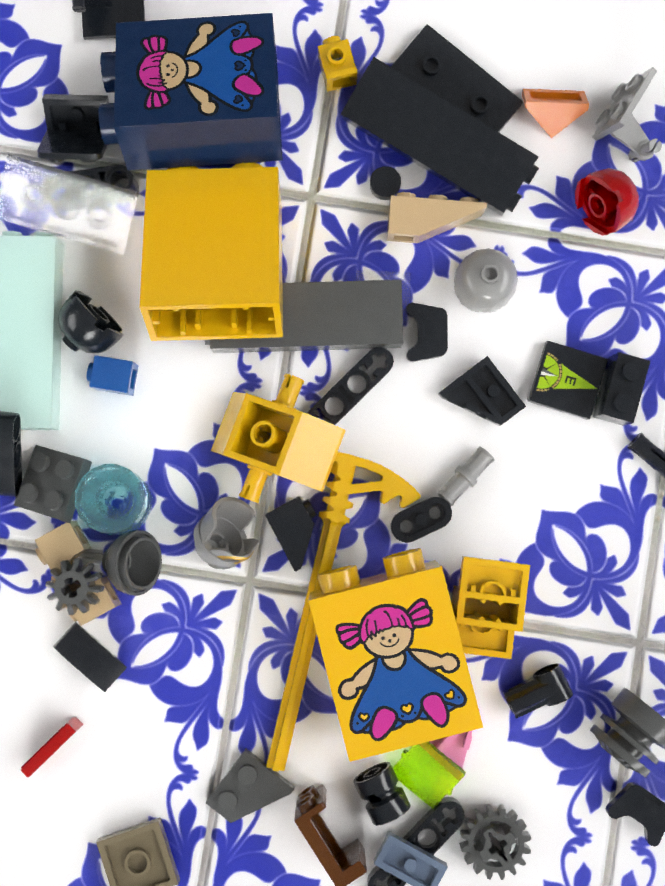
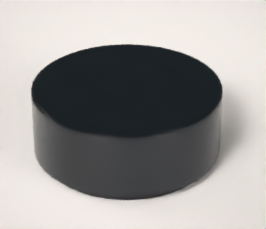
[370,166,401,200]

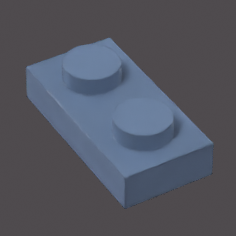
[373,831,448,886]

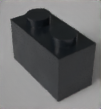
[593,352,650,426]

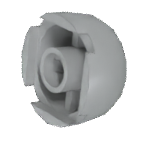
[454,248,518,313]

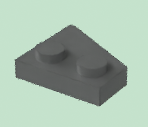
[205,748,295,823]

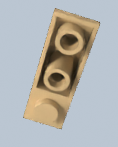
[387,192,487,244]

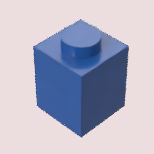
[86,355,139,396]

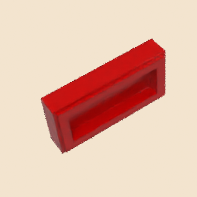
[21,717,84,778]

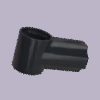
[502,663,573,719]

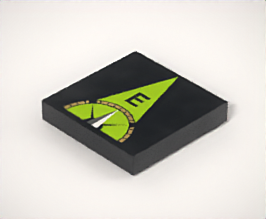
[527,340,608,420]

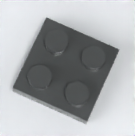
[14,445,92,523]

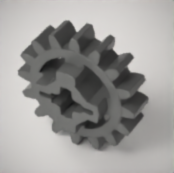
[459,804,532,880]

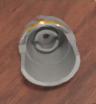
[193,497,260,570]

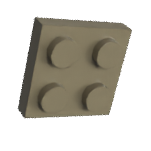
[96,817,180,886]

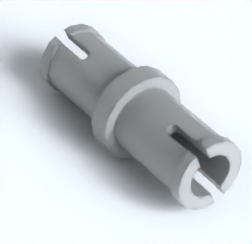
[437,446,495,506]

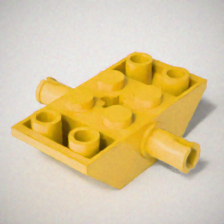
[211,373,346,503]

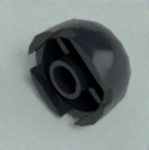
[58,290,124,354]

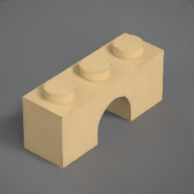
[35,520,122,626]

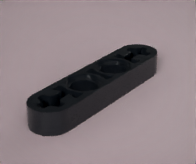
[307,347,394,425]
[367,796,465,886]

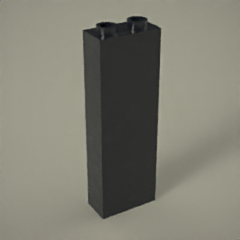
[341,57,539,216]

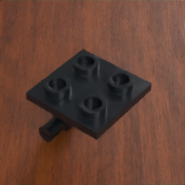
[72,0,145,40]

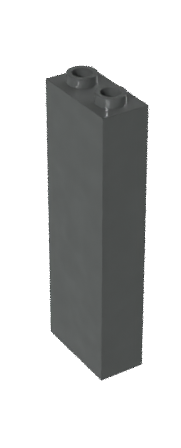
[204,280,404,353]

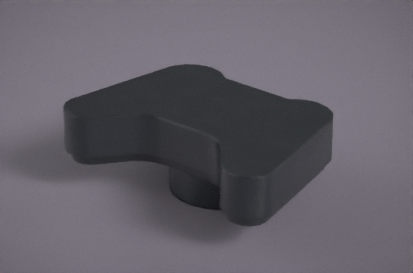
[406,302,448,363]
[605,782,665,847]

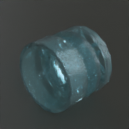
[75,464,152,535]

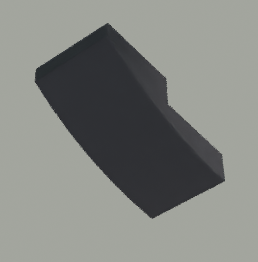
[53,622,127,692]

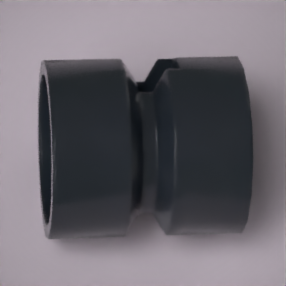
[353,762,411,826]

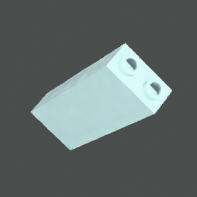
[0,231,64,430]

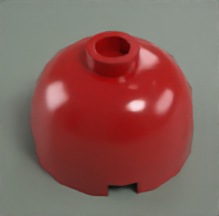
[575,168,639,236]

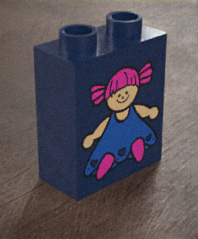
[99,13,283,171]

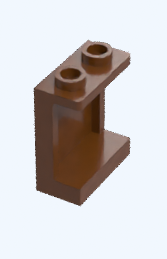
[294,784,367,886]

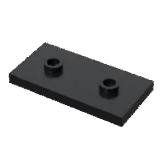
[391,24,523,132]

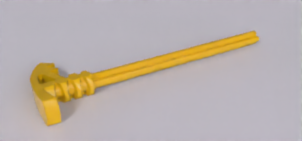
[266,452,421,772]

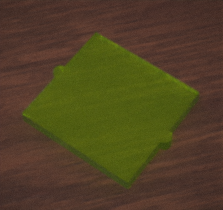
[393,742,466,809]

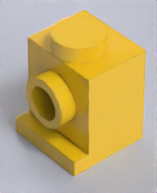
[318,36,358,92]

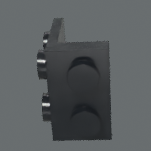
[37,94,109,163]

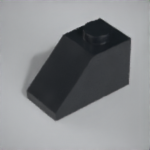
[265,496,317,572]

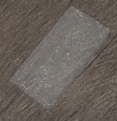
[0,154,139,254]

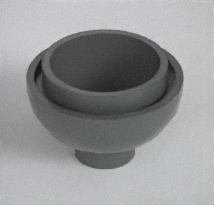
[102,530,162,596]

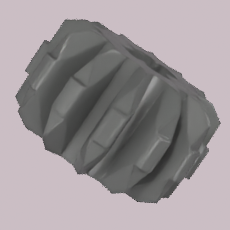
[45,558,104,615]

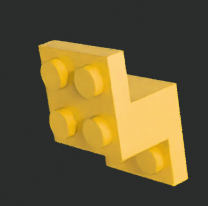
[451,556,530,659]

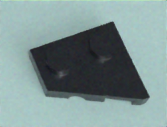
[438,356,526,426]

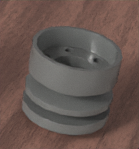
[590,687,665,778]

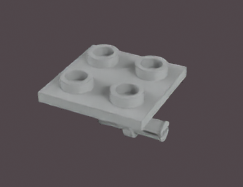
[592,67,662,162]

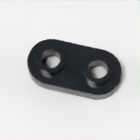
[390,497,452,543]

